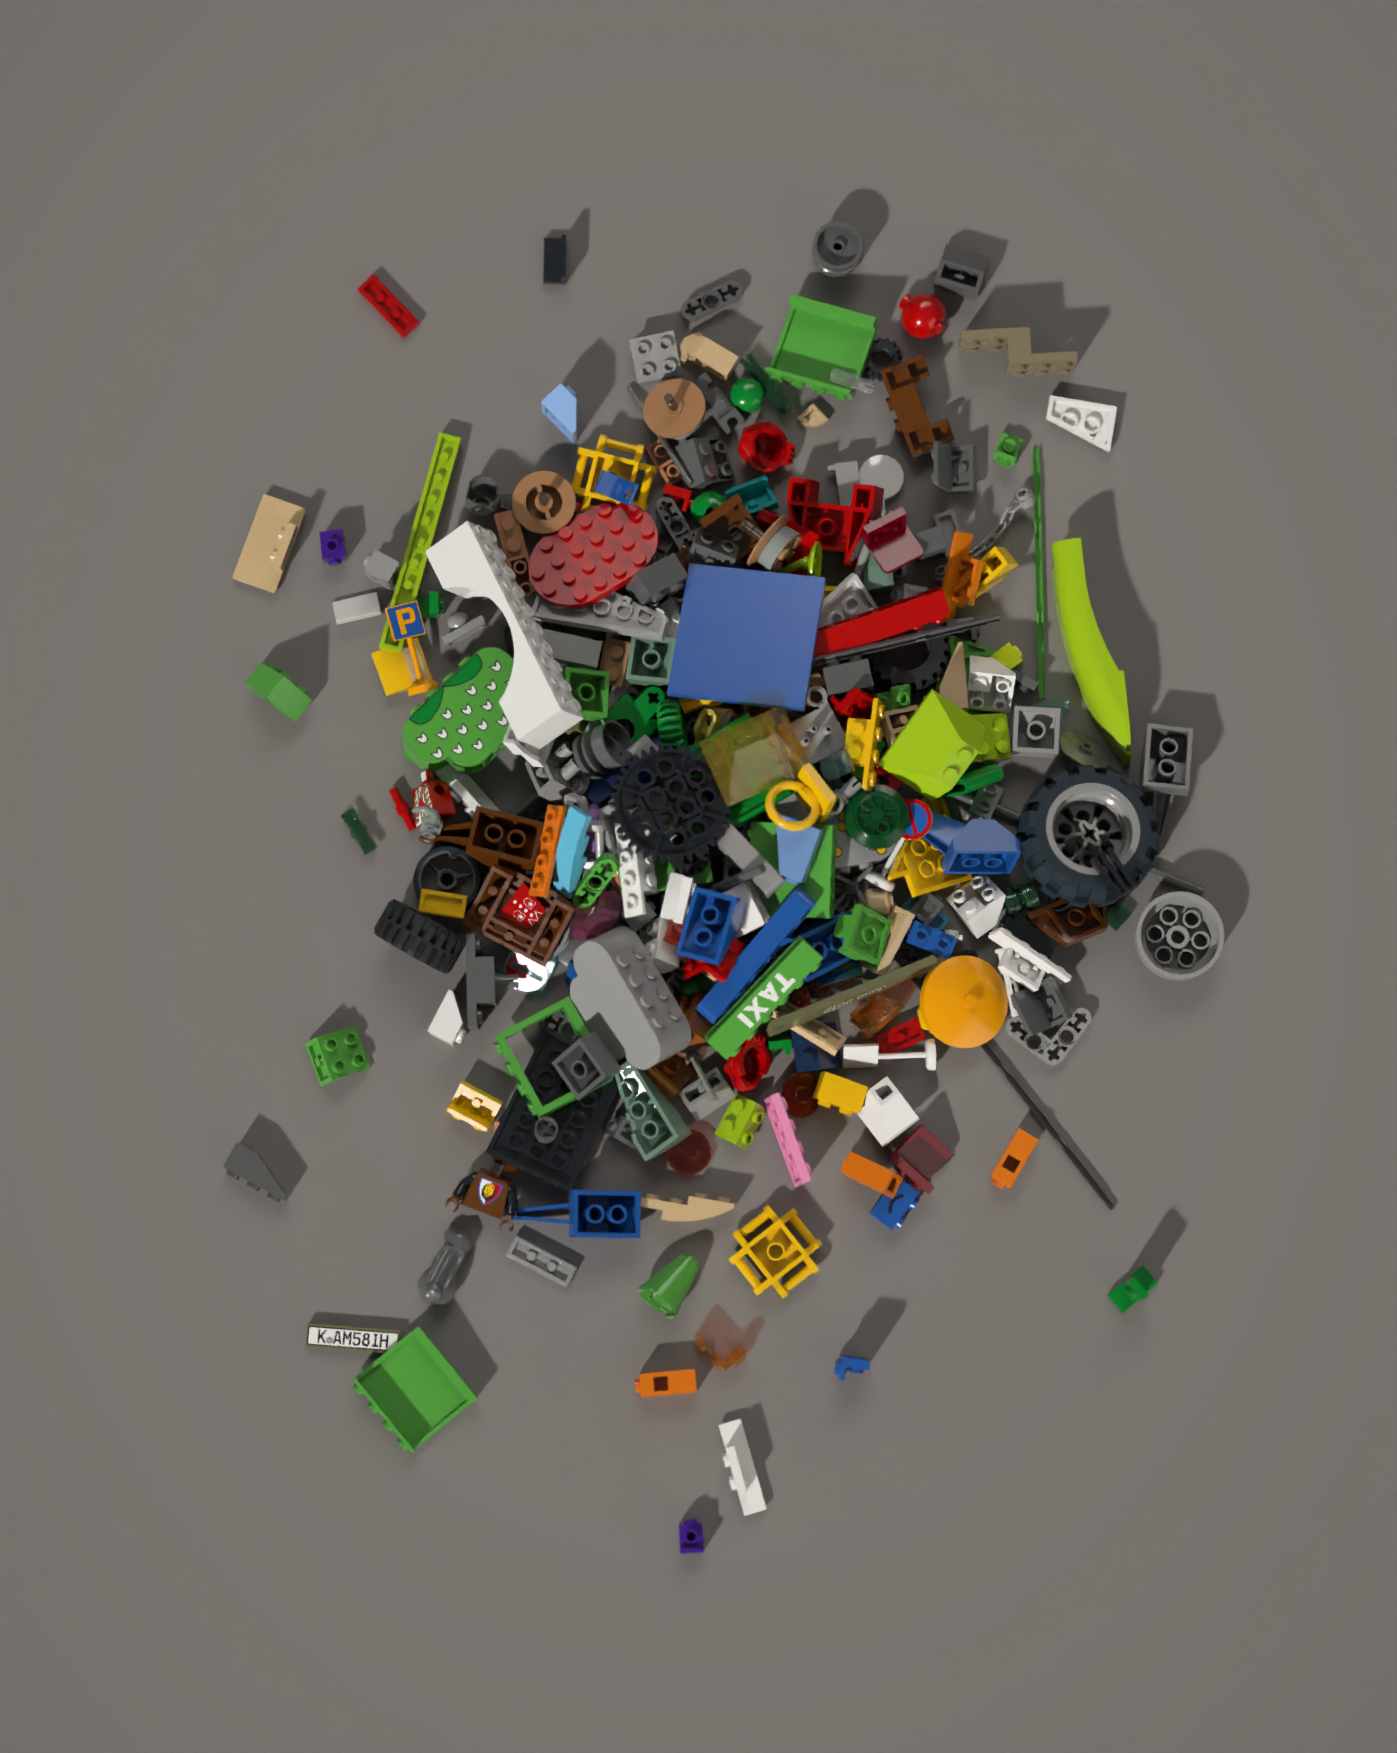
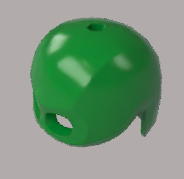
[691,491,727,527]

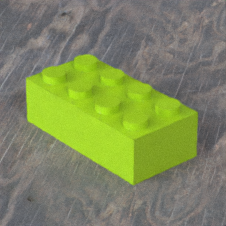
[970,713,1012,765]

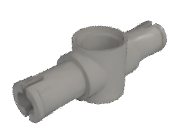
[814,776,862,824]

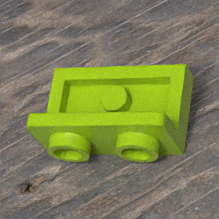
[714,1093,766,1150]

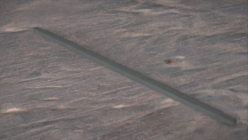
[812,614,1000,667]
[980,1042,1115,1210]

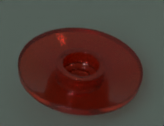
[782,1072,818,1118]

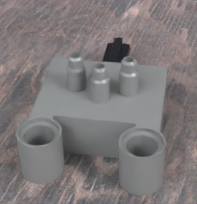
[763,686,846,791]

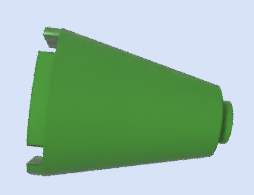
[637,1253,699,1319]

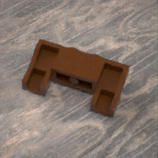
[880,354,955,456]

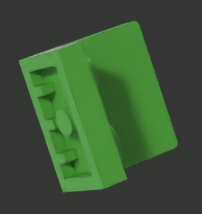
[305,1025,371,1087]

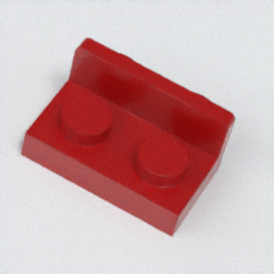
[830,687,884,719]

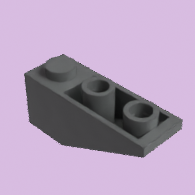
[223,1142,288,1203]

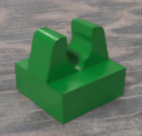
[767,1029,792,1057]

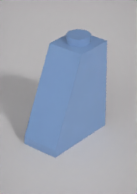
[776,814,825,885]

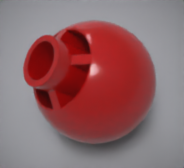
[899,293,946,339]

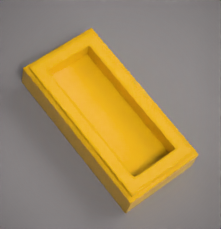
[418,889,468,919]

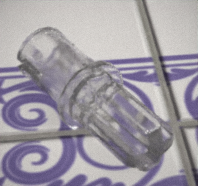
[830,368,876,396]

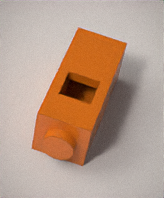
[989,1128,1039,1190]
[840,1151,904,1199]
[635,1369,697,1397]

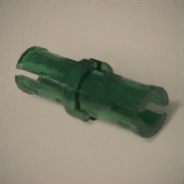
[341,808,377,855]

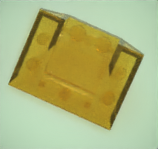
[699,708,808,807]

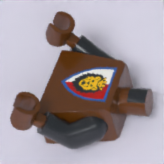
[445,1160,518,1232]

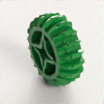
[656,699,688,751]

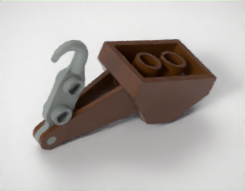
[412,806,544,870]

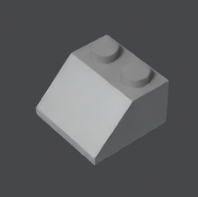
[1010,706,1061,758]

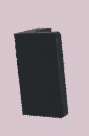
[543,234,567,285]

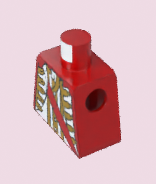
[412,771,456,828]

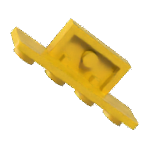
[842,698,885,793]

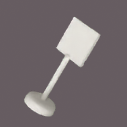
[843,1038,936,1070]

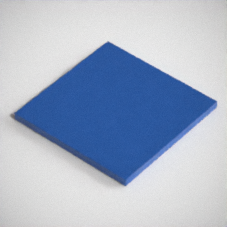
[667,563,826,711]

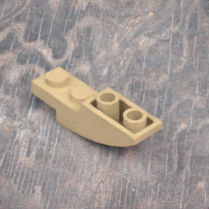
[641,1192,735,1222]

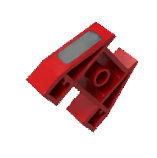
[787,477,884,567]

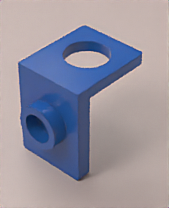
[594,470,639,506]

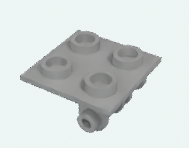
[629,330,682,383]

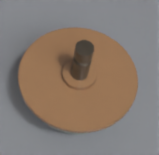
[643,379,706,440]

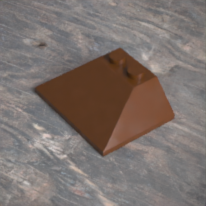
[463,865,576,967]

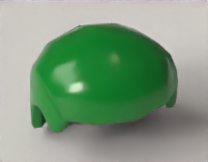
[730,378,764,414]

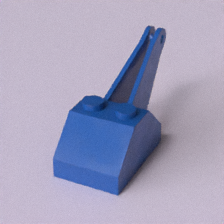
[923,811,1022,874]
[512,1190,641,1238]

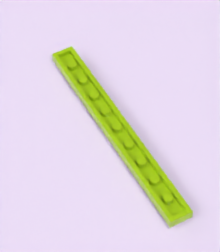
[379,432,461,654]

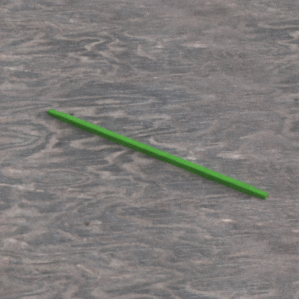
[1032,448,1045,699]

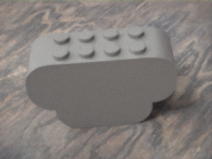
[570,926,691,1070]

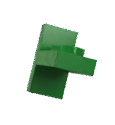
[1107,1265,1158,1313]

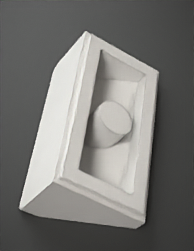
[332,592,382,625]

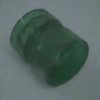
[1001,880,1040,918]

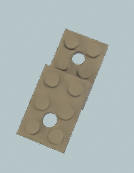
[958,327,1078,377]

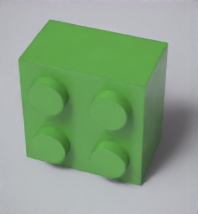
[561,667,610,722]

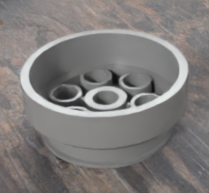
[1134,891,1224,981]

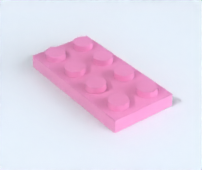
[763,1093,812,1187]

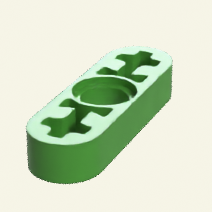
[572,853,618,909]

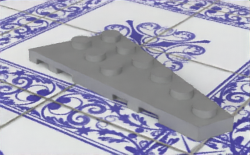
[532,592,669,642]

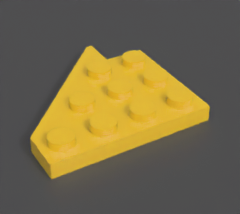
[887,797,973,898]

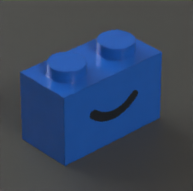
[869,1180,920,1230]

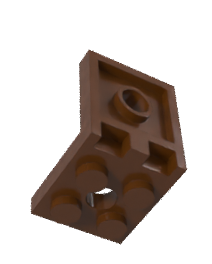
[698,493,760,562]

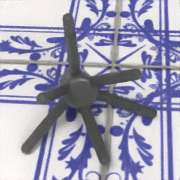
[834,865,873,910]

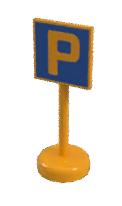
[385,601,439,696]

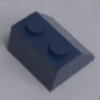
[790,1022,842,1074]

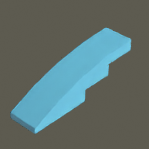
[553,806,592,898]

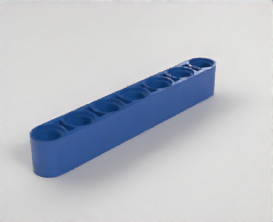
[696,887,817,1025]

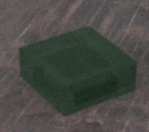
[1106,901,1132,932]

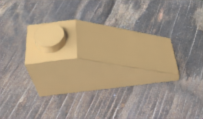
[937,642,969,712]

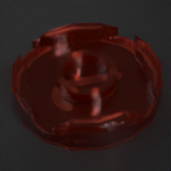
[666,1129,711,1175]

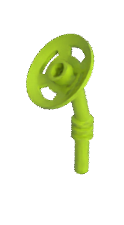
[778,541,822,577]

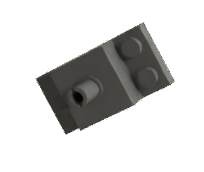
[466,934,519,1030]

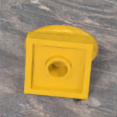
[765,762,837,831]

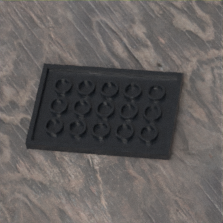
[485,1028,622,1193]

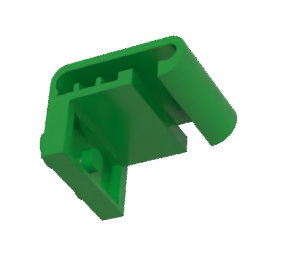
[940,764,1004,798]

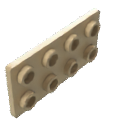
[233,494,306,593]

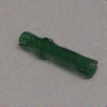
[740,353,793,415]

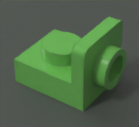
[992,432,1023,467]

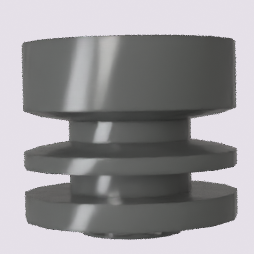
[573,720,633,779]

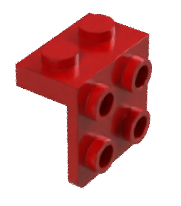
[682,938,744,983]

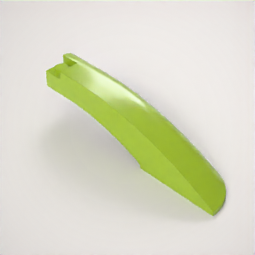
[1051,537,1131,768]

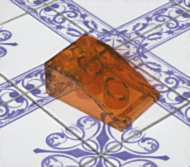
[848,990,905,1043]

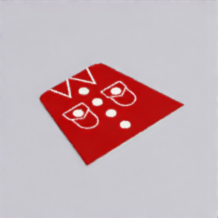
[498,882,545,930]

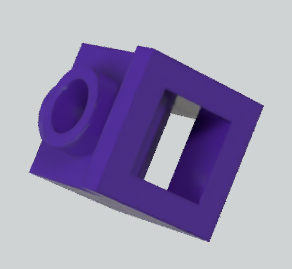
[679,1519,704,1553]

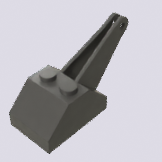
[1139,723,1193,855]

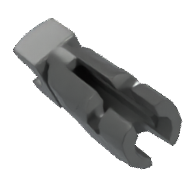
[692,372,746,436]

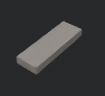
[505,1235,578,1288]

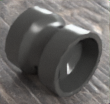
[534,1117,558,1143]

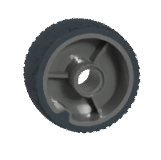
[413,846,483,911]

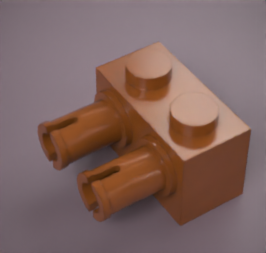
[676,992,712,1046]

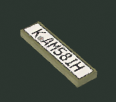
[306,1323,401,1353]

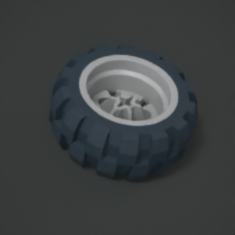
[1016,765,1160,908]

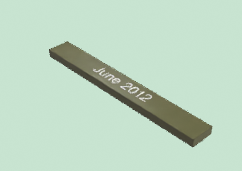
[766,955,938,1037]

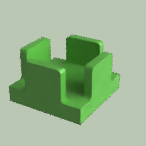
[833,904,892,965]

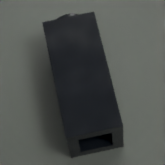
[997,916,1057,960]

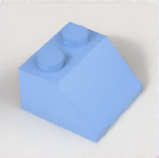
[541,383,578,444]

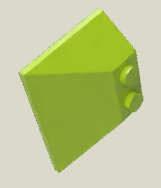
[878,689,987,801]

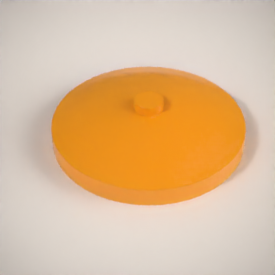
[920,955,1008,1048]

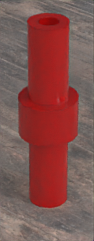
[389,787,416,832]

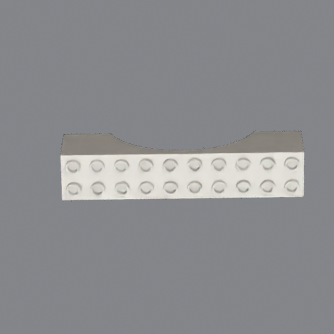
[425,521,584,749]

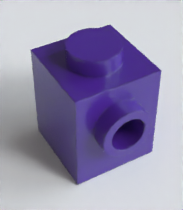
[319,529,347,566]

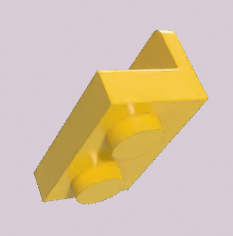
[446,1080,503,1132]

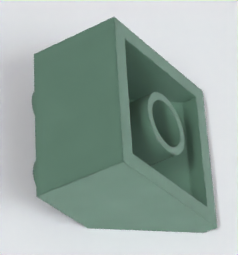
[625,637,676,687]

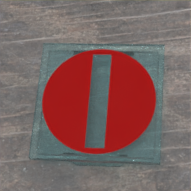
[500,950,556,1001]

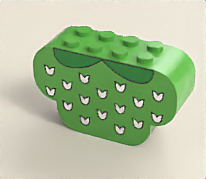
[402,647,514,775]

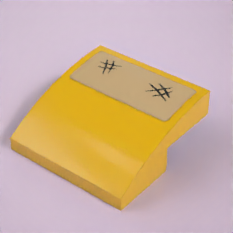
[371,638,433,696]

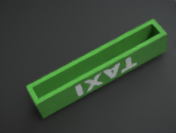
[704,935,823,1060]

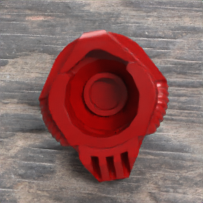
[738,421,796,473]
[723,1030,771,1091]

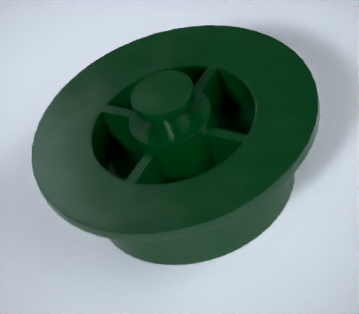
[844,784,909,849]

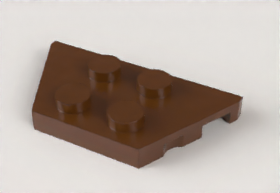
[1026,899,1108,947]

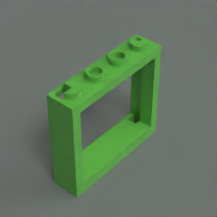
[494,996,614,1119]

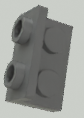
[684,529,739,568]

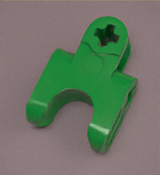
[598,686,665,744]

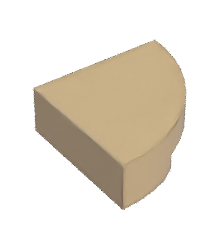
[797,403,829,427]

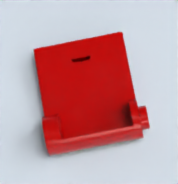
[740,508,821,575]

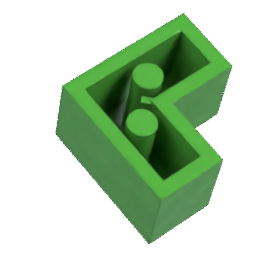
[244,662,312,722]

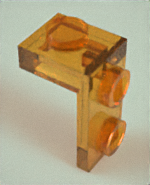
[694,1333,746,1370]

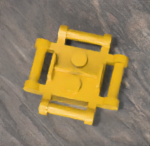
[571,434,658,514]
[728,1204,822,1299]

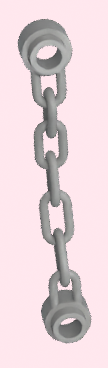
[934,487,1036,586]

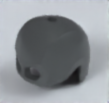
[465,475,500,517]

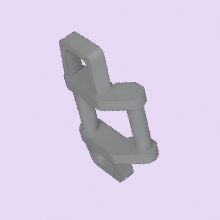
[564,793,608,884]

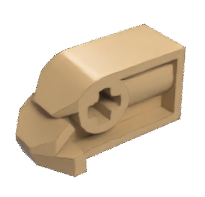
[680,332,739,383]

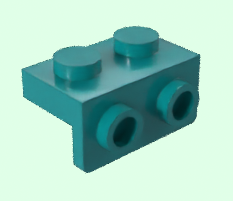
[724,475,779,518]

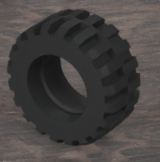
[862,622,950,694]
[374,899,466,974]

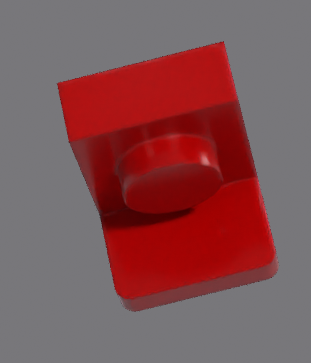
[663,483,695,516]

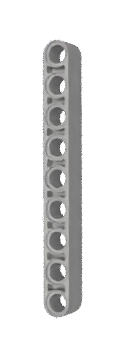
[627,734,785,898]

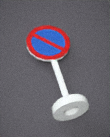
[864,798,933,892]

